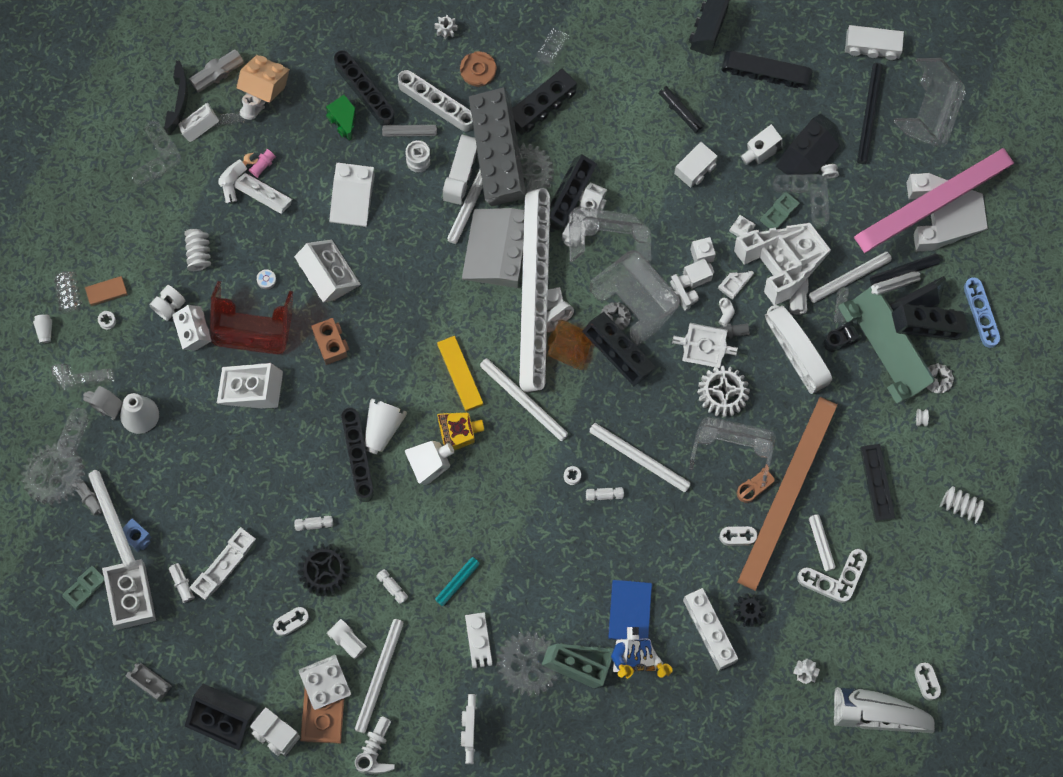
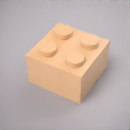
[237,55,290,103]

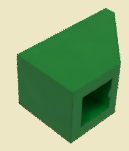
[326,95,356,140]

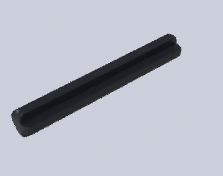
[869,253,941,285]

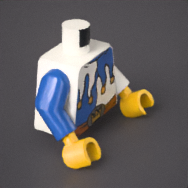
[611,627,673,679]

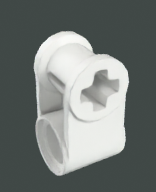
[240,93,266,120]

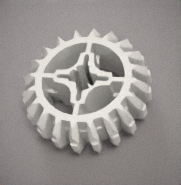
[697,366,750,417]

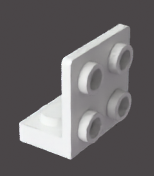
[299,655,351,710]

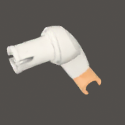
[218,153,258,203]

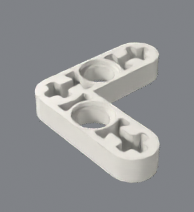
[797,549,867,603]

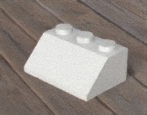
[294,239,361,302]

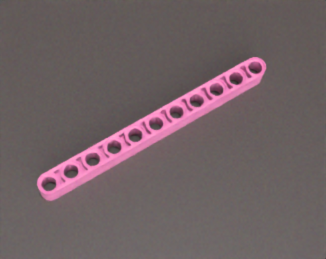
[854,148,1014,253]

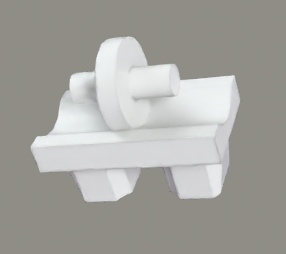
[665,274,699,311]

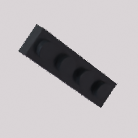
[860,444,895,522]

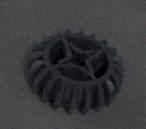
[297,544,351,597]

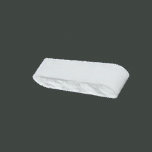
[398,70,473,132]

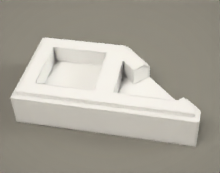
[718,271,754,300]

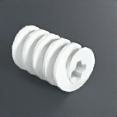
[185,229,211,271]
[940,486,984,524]

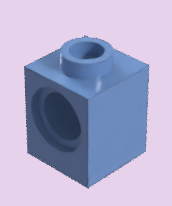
[122,519,152,552]

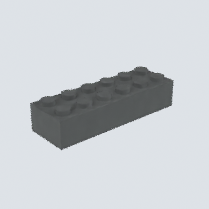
[469,87,526,207]

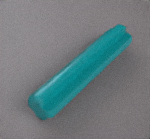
[435,557,479,606]

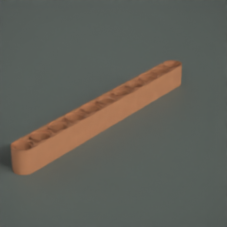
[737,397,838,591]

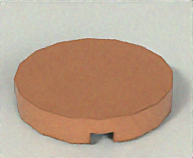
[460,51,497,87]

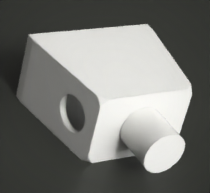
[405,441,454,485]

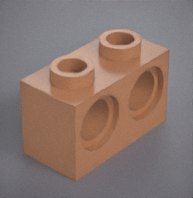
[311,318,349,365]

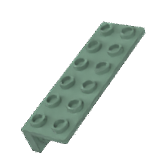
[838,287,935,404]

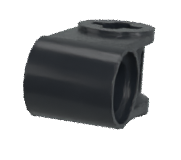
[824,321,862,352]

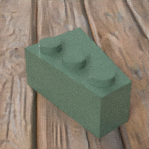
[542,644,614,688]

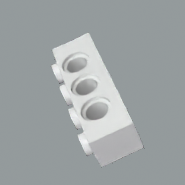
[683,588,738,671]

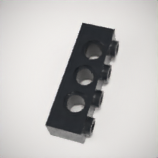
[512,68,577,135]
[549,154,597,230]
[892,303,969,340]
[582,312,656,387]

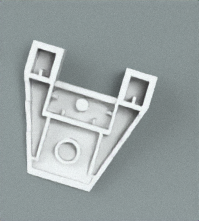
[907,173,988,252]
[734,223,831,306]

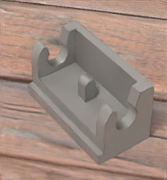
[126,663,172,702]

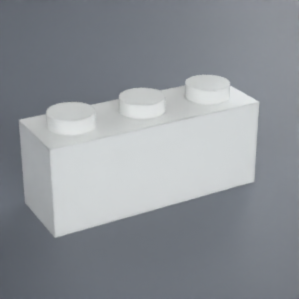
[845,25,904,60]

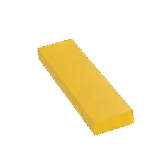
[437,336,483,412]

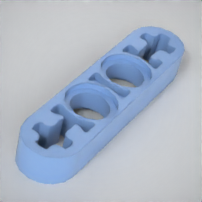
[964,278,1000,348]

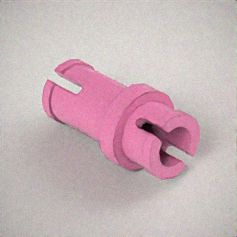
[249,149,276,178]

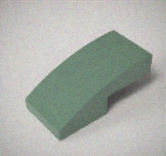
[760,192,800,230]
[62,566,105,610]

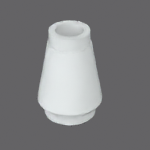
[33,315,52,343]

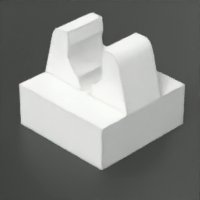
[729,215,755,237]

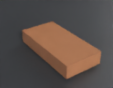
[85,276,128,306]

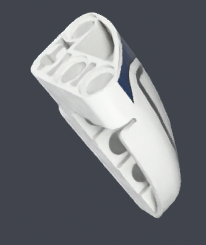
[834,687,935,733]

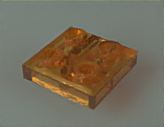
[547,320,591,370]

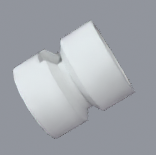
[406,141,430,172]
[149,285,186,321]

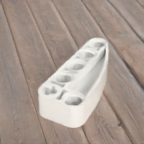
[765,306,832,394]

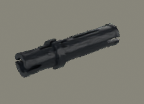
[658,86,704,134]

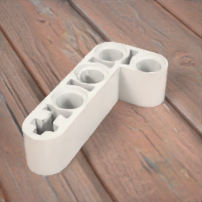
[443,135,477,205]

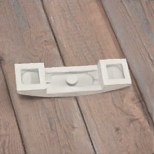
[190,527,256,600]

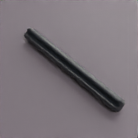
[857,63,883,164]

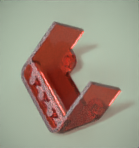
[210,281,293,354]

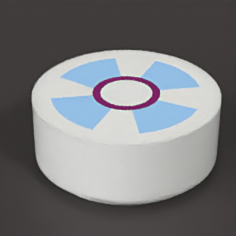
[257,270,276,289]

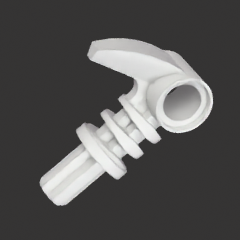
[355,717,395,774]

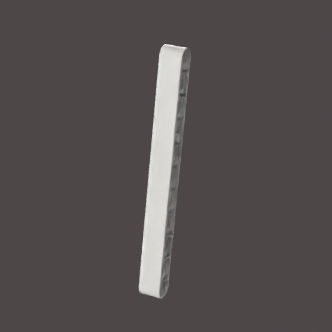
[519,188,550,392]

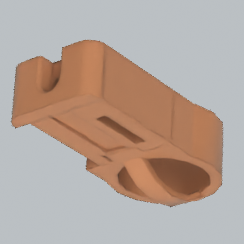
[737,468,775,503]

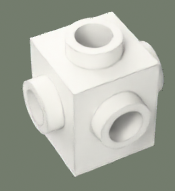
[578,183,607,215]

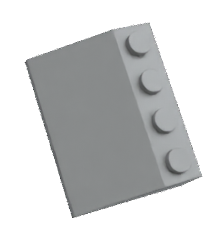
[462,208,525,288]

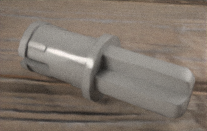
[74,480,103,516]

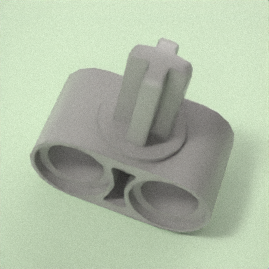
[83,386,123,420]

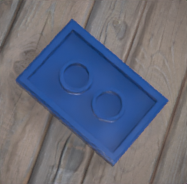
[608,580,652,640]

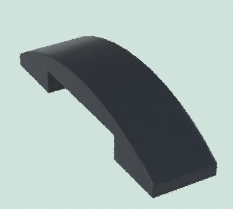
[164,60,188,135]

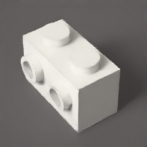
[674,142,717,188]
[172,305,211,351]

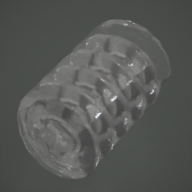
[53,272,82,314]

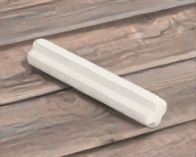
[809,515,835,571]

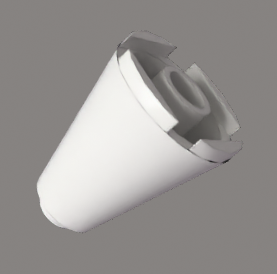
[120,393,159,434]
[364,399,407,454]

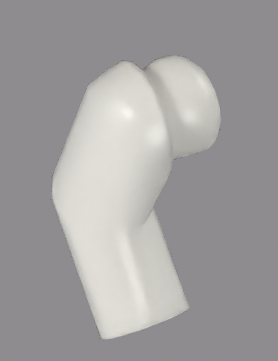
[719,298,735,326]

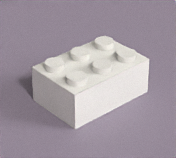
[102,559,156,630]

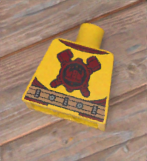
[437,412,484,451]

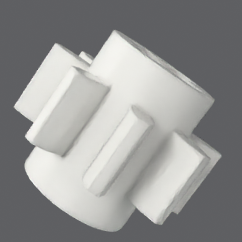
[435,15,457,39]
[793,659,820,684]

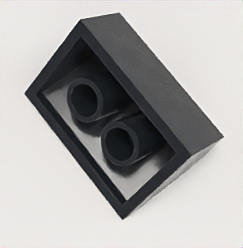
[689,0,730,56]
[185,683,257,751]

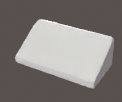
[178,103,219,142]

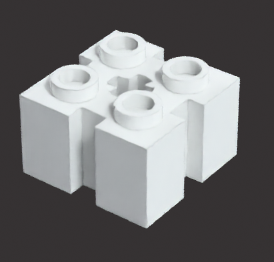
[250,707,300,756]

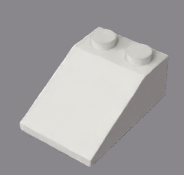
[329,163,375,227]
[217,363,283,409]

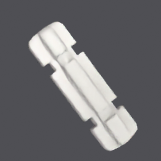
[586,487,624,500]
[294,516,333,531]
[377,569,408,604]

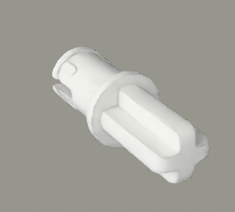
[169,563,195,603]

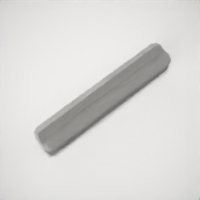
[382,125,437,136]

